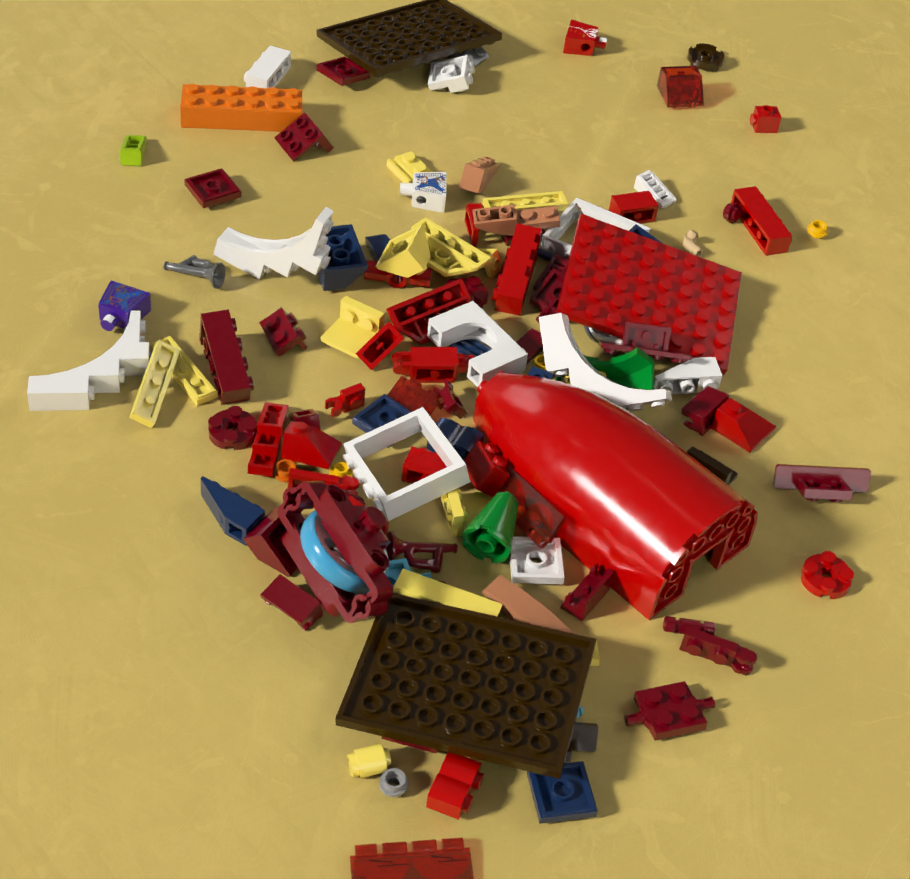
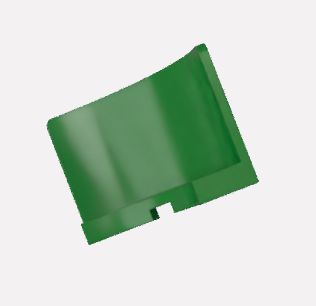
[555,347,654,410]

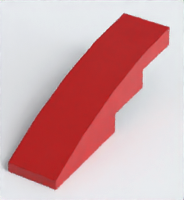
[247,402,289,477]

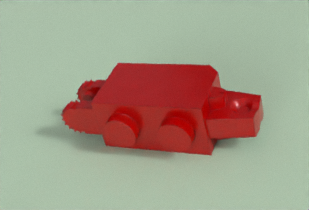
[392,347,474,383]

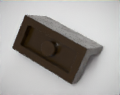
[687,446,738,485]

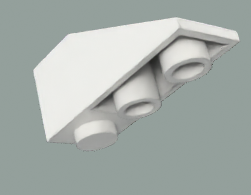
[654,357,722,394]

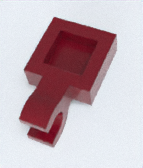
[433,379,467,419]

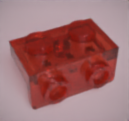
[387,376,443,416]

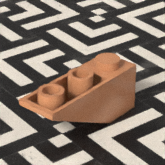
[459,156,500,194]

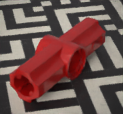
[364,260,432,288]

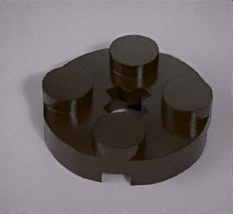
[687,43,724,72]

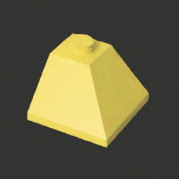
[376,225,431,278]

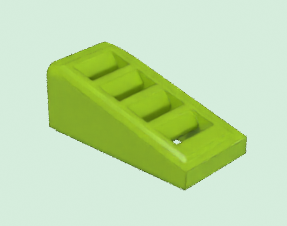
[120,135,147,166]

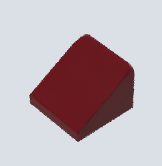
[289,409,321,430]

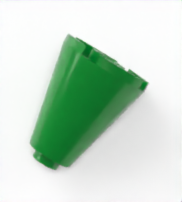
[461,492,519,563]

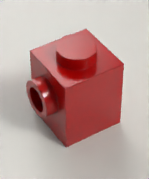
[750,105,782,133]

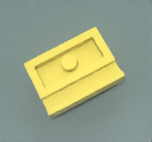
[387,151,432,183]

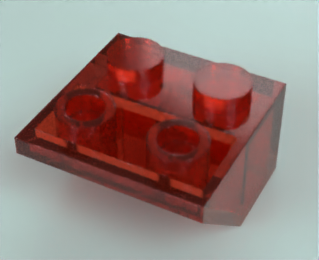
[657,66,704,108]

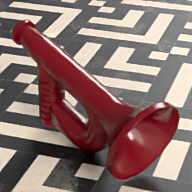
[386,531,458,573]

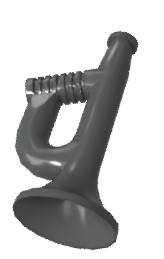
[163,255,225,289]

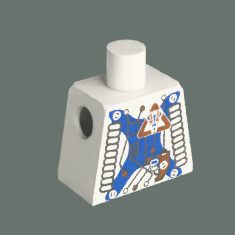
[400,172,446,213]

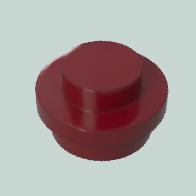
[723,203,742,223]

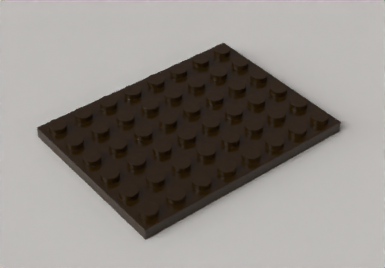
[317,0,502,77]
[335,593,596,779]

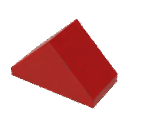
[355,321,404,370]

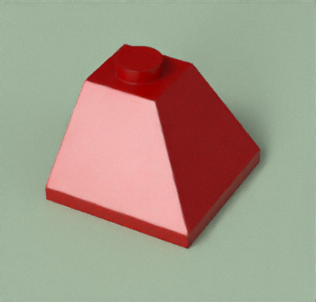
[711,398,776,453]
[281,421,342,470]

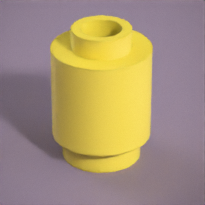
[347,743,392,778]

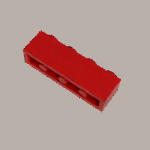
[731,186,793,256]

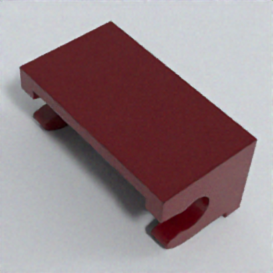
[681,386,729,436]
[560,563,614,621]
[260,574,323,631]

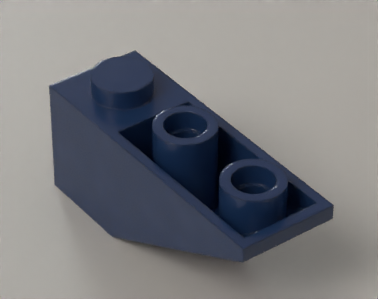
[201,476,265,546]

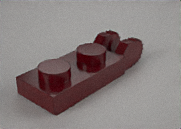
[679,627,758,676]

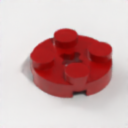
[801,551,854,599]

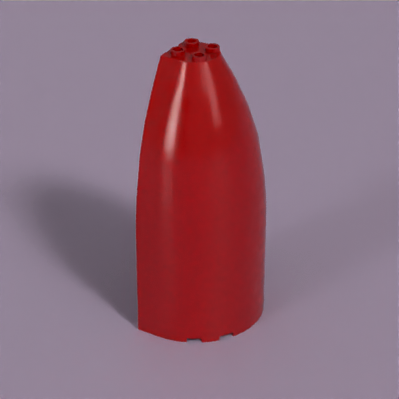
[473,371,758,620]

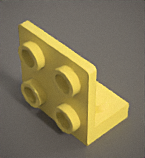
[321,296,384,359]
[441,488,492,537]

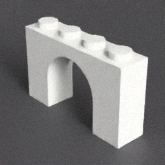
[427,301,528,387]

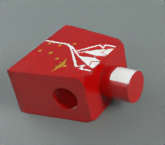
[563,19,607,56]

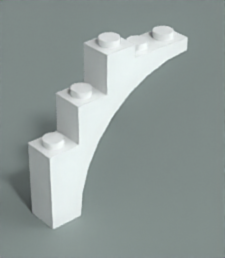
[213,207,334,280]
[27,311,152,411]
[539,313,672,411]

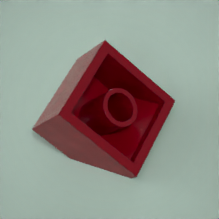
[243,506,298,577]

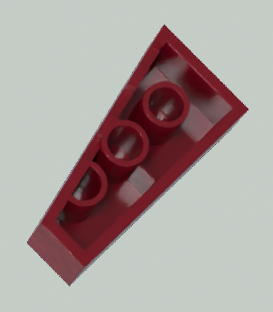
[199,309,254,405]

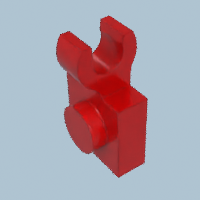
[325,383,366,417]

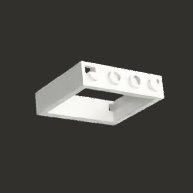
[541,198,651,260]
[343,407,470,521]

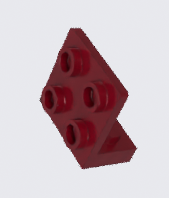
[275,112,334,161]

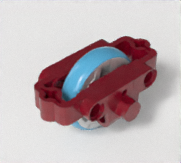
[278,480,393,623]

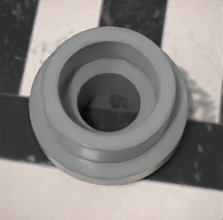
[379,768,408,797]

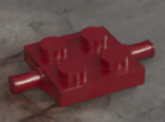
[530,268,565,323]
[624,681,715,741]

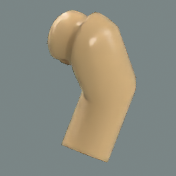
[683,230,703,257]

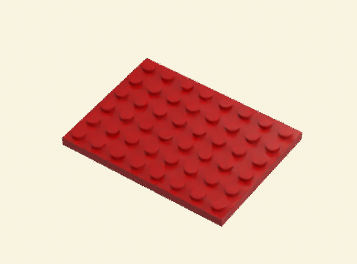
[556,214,742,375]

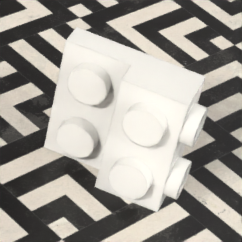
[428,55,475,93]

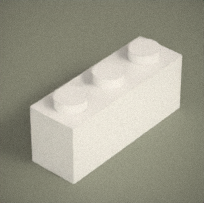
[244,46,291,88]

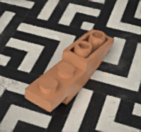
[472,205,560,236]

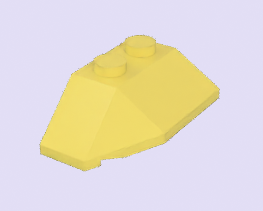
[411,217,492,277]

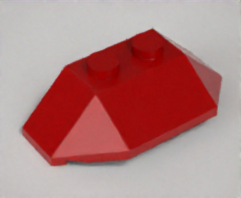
[386,278,471,345]

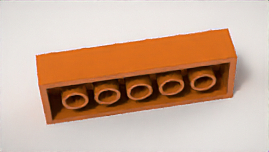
[180,84,302,132]

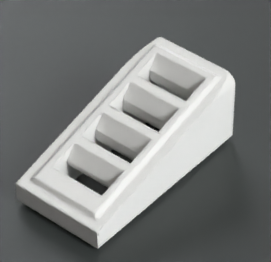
[634,170,677,209]

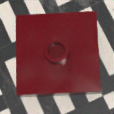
[316,56,370,86]
[184,168,241,209]

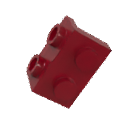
[259,307,308,357]

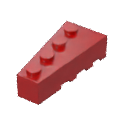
[492,223,542,316]

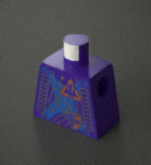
[98,280,151,331]

